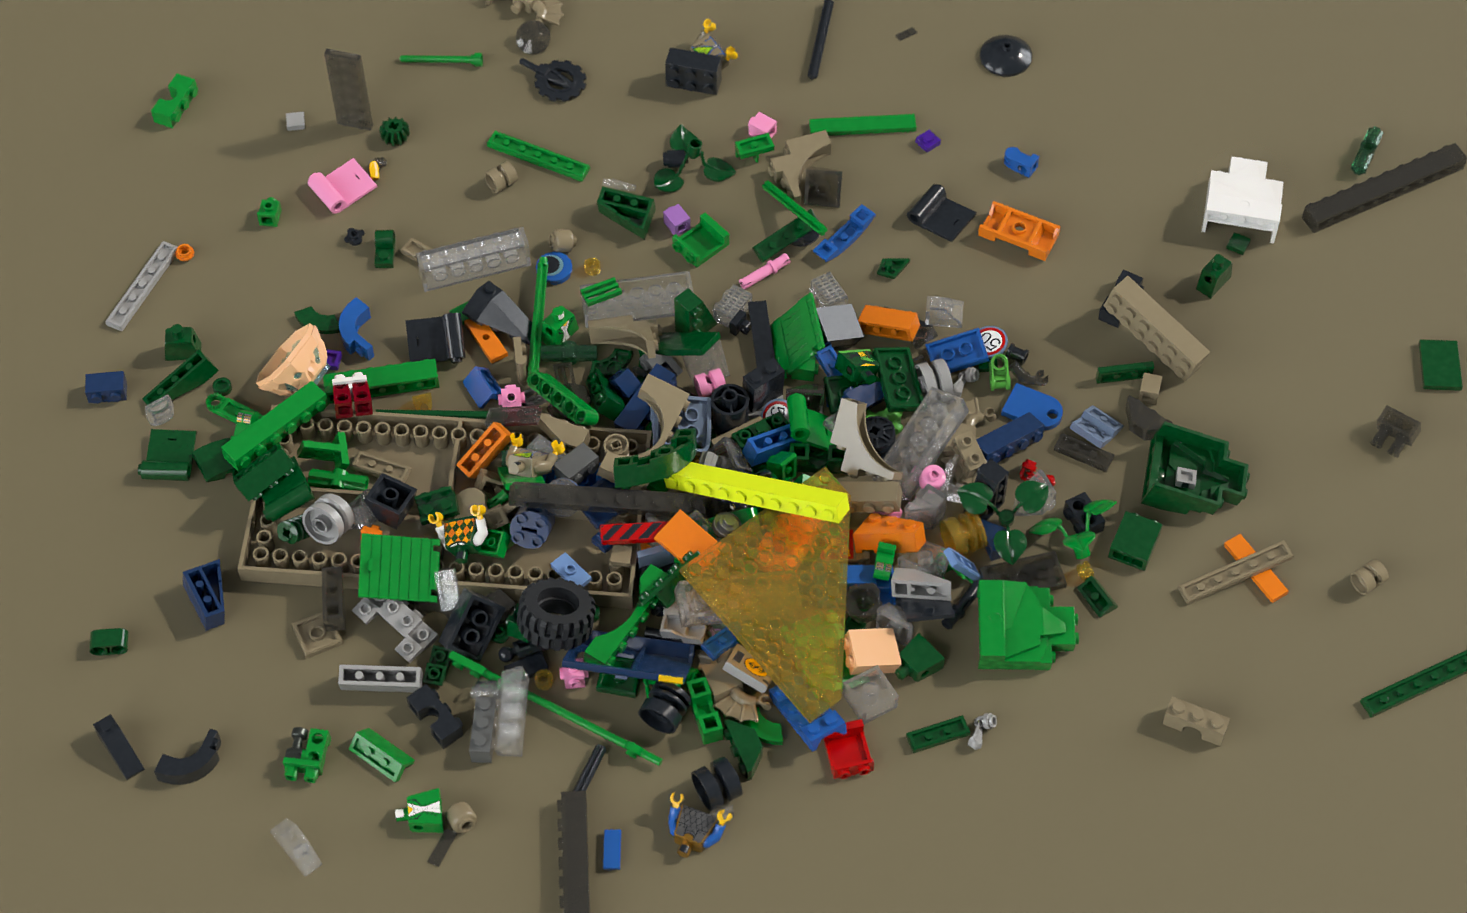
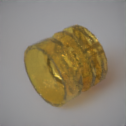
[939,511,987,556]

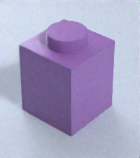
[663,204,691,236]

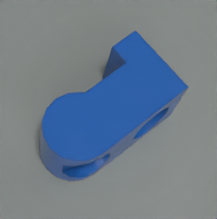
[1004,147,1040,178]

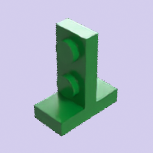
[297,432,350,470]

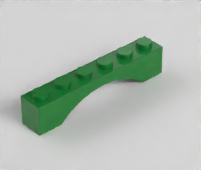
[583,564,668,666]

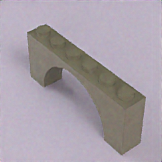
[597,374,690,495]

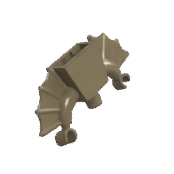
[486,0,564,33]
[941,398,997,484]
[697,644,772,723]

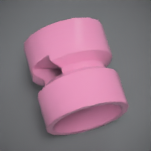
[693,368,726,397]

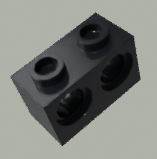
[1063,492,1106,534]

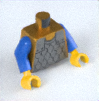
[668,792,732,858]

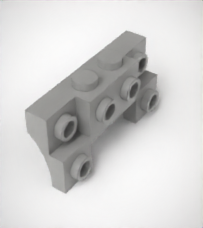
[659,567,720,644]
[352,598,439,663]

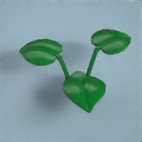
[1028,499,1117,559]

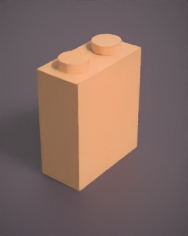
[841,628,901,675]

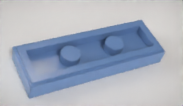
[943,547,981,581]

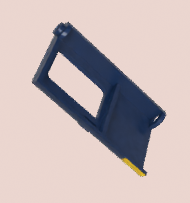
[562,630,696,685]

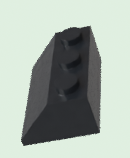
[439,587,506,662]

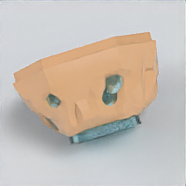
[256,323,330,396]

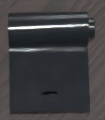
[907,184,977,242]
[405,313,466,363]
[895,597,955,622]

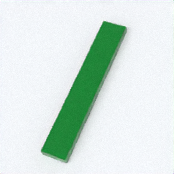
[809,114,916,136]
[487,131,590,182]

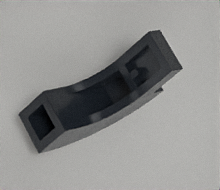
[154,728,221,785]

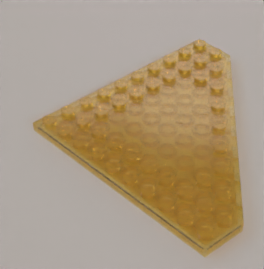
[679,467,851,723]

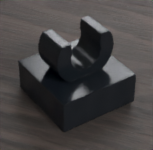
[730,310,751,336]

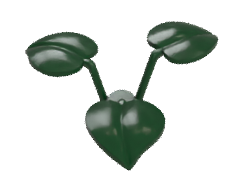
[654,124,736,193]
[957,481,1049,565]

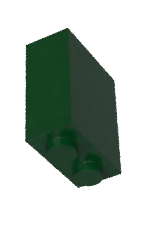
[1108,511,1163,571]

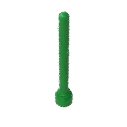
[399,52,483,67]

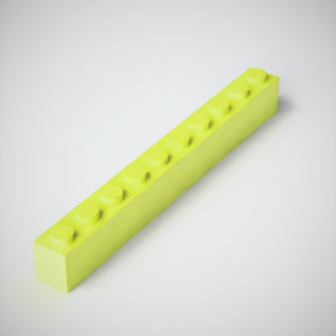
[664,462,850,523]

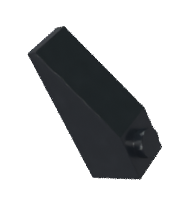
[93,714,145,780]

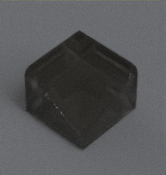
[912,327,938,349]

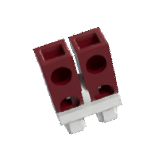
[332,372,373,419]

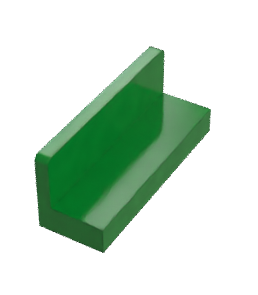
[348,728,415,782]

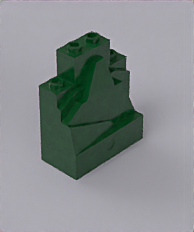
[1141,421,1250,515]

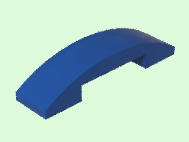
[813,204,875,262]

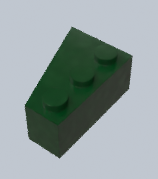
[597,186,656,240]
[674,288,717,332]

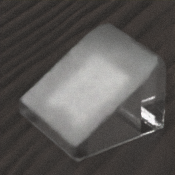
[709,805,733,819]

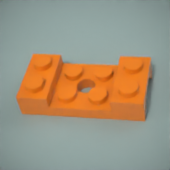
[978,201,1061,261]

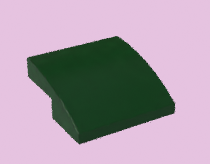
[192,437,234,482]

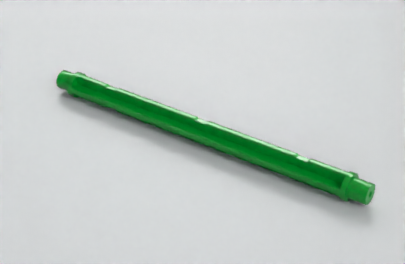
[527,257,549,375]

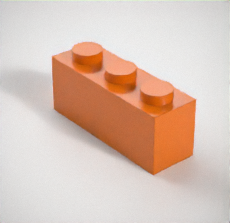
[858,305,920,342]
[456,422,512,479]

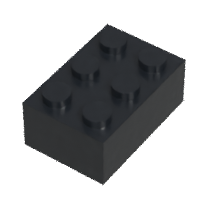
[665,48,722,95]

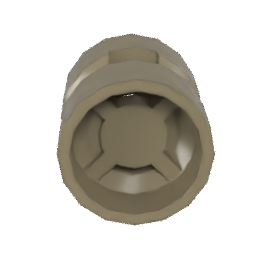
[484,161,518,193]
[603,434,629,457]
[1350,559,1389,595]

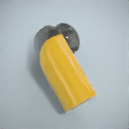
[369,157,387,181]

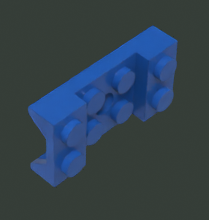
[769,673,847,752]

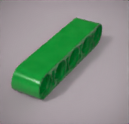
[527,371,599,427]

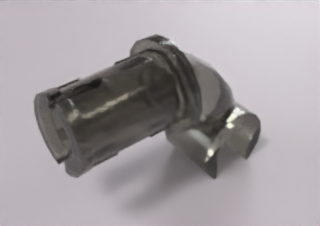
[1008,361,1048,386]

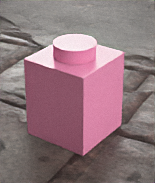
[748,112,777,138]

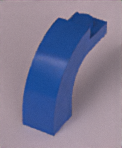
[339,297,375,361]

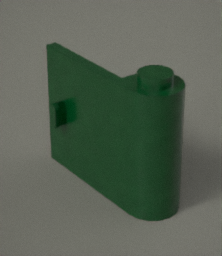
[138,429,197,481]
[262,456,315,522]

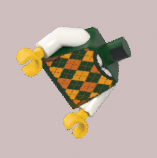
[428,505,488,564]

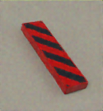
[600,521,669,545]

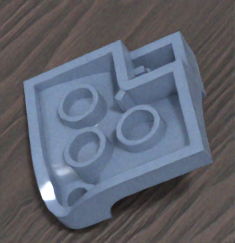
[650,396,711,456]

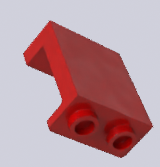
[823,719,874,779]

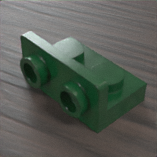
[414,486,460,525]

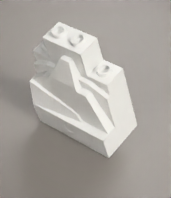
[1201,157,1283,243]

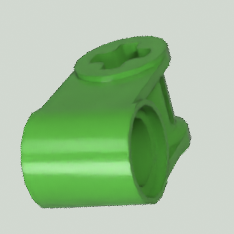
[989,354,1010,391]

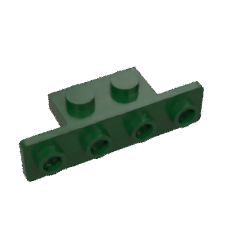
[636,550,700,609]

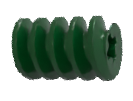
[277,514,310,544]

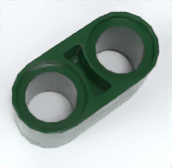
[89,628,129,656]

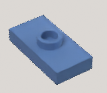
[550,552,592,587]

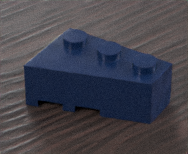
[183,559,225,631]

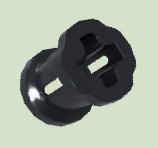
[1006,343,1029,366]

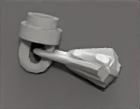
[953,367,979,398]
[968,713,997,750]

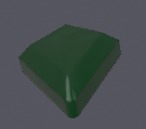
[877,258,910,279]

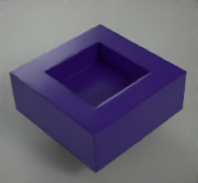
[915,129,941,153]
[323,349,342,371]

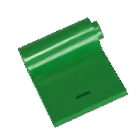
[787,393,835,451]

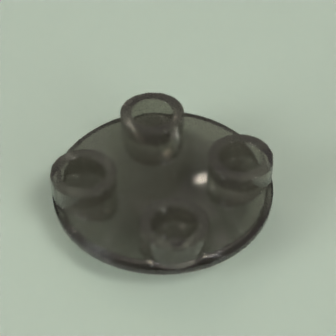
[516,20,550,54]

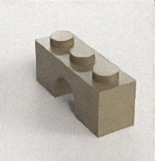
[1163,696,1230,746]

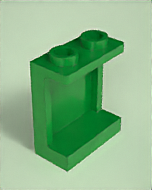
[672,212,729,268]

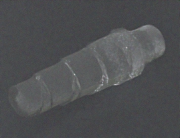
[602,178,636,191]

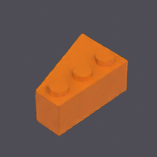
[853,513,926,553]

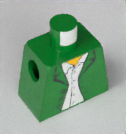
[541,306,579,351]
[395,788,444,833]

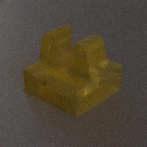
[412,392,432,410]

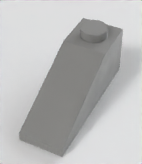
[891,568,951,601]

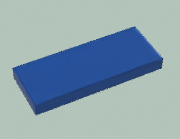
[603,830,621,870]

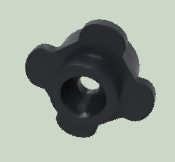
[344,228,365,246]

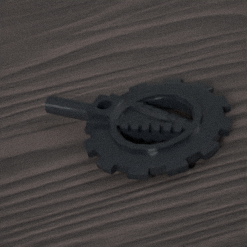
[519,58,586,102]

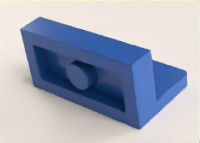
[463,366,501,408]

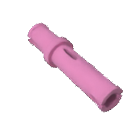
[739,253,791,290]

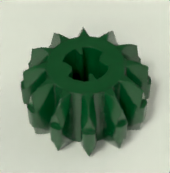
[379,116,410,147]

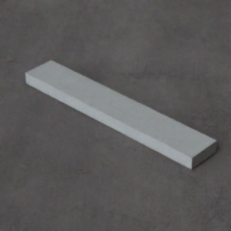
[105,241,178,331]

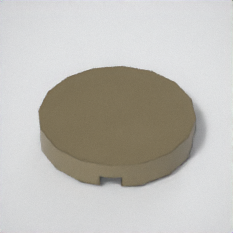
[453,488,488,519]

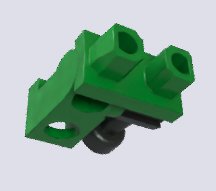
[283,727,331,783]

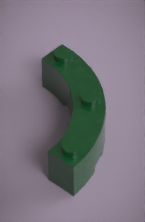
[613,428,697,489]

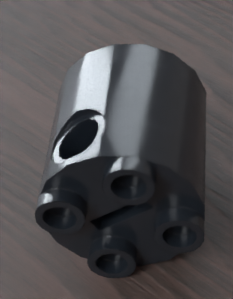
[711,384,749,436]

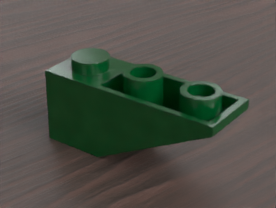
[585,368,625,421]

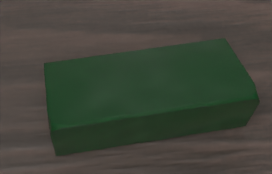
[1077,575,1118,618]

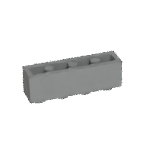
[338,665,423,692]

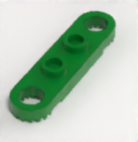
[206,393,263,424]

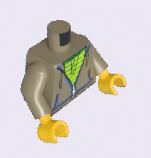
[690,19,738,70]
[505,433,565,478]

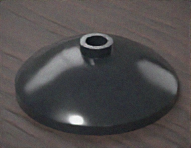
[980,35,1032,77]

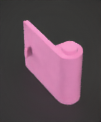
[308,158,377,214]

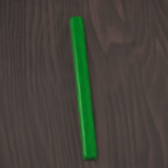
[762,180,828,236]

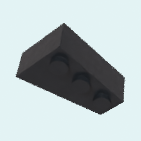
[962,459,1009,525]

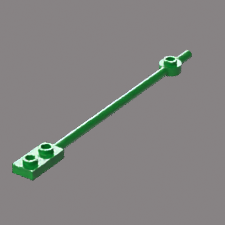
[448,651,663,766]

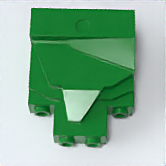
[976,580,1079,670]

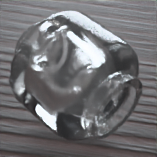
[471,679,502,702]

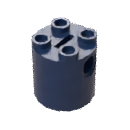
[510,499,555,549]

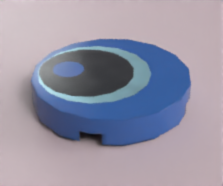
[536,252,573,285]

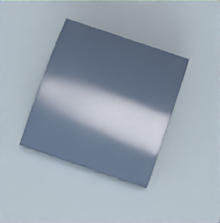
[1070,405,1124,449]

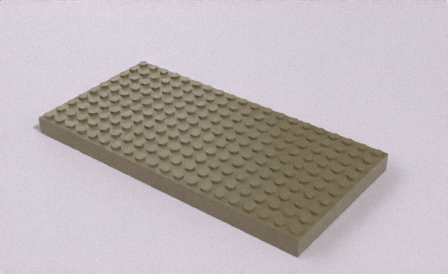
[238,405,652,609]

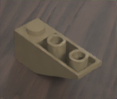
[535,411,590,454]

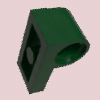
[374,230,396,268]

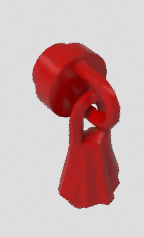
[1020,459,1056,489]

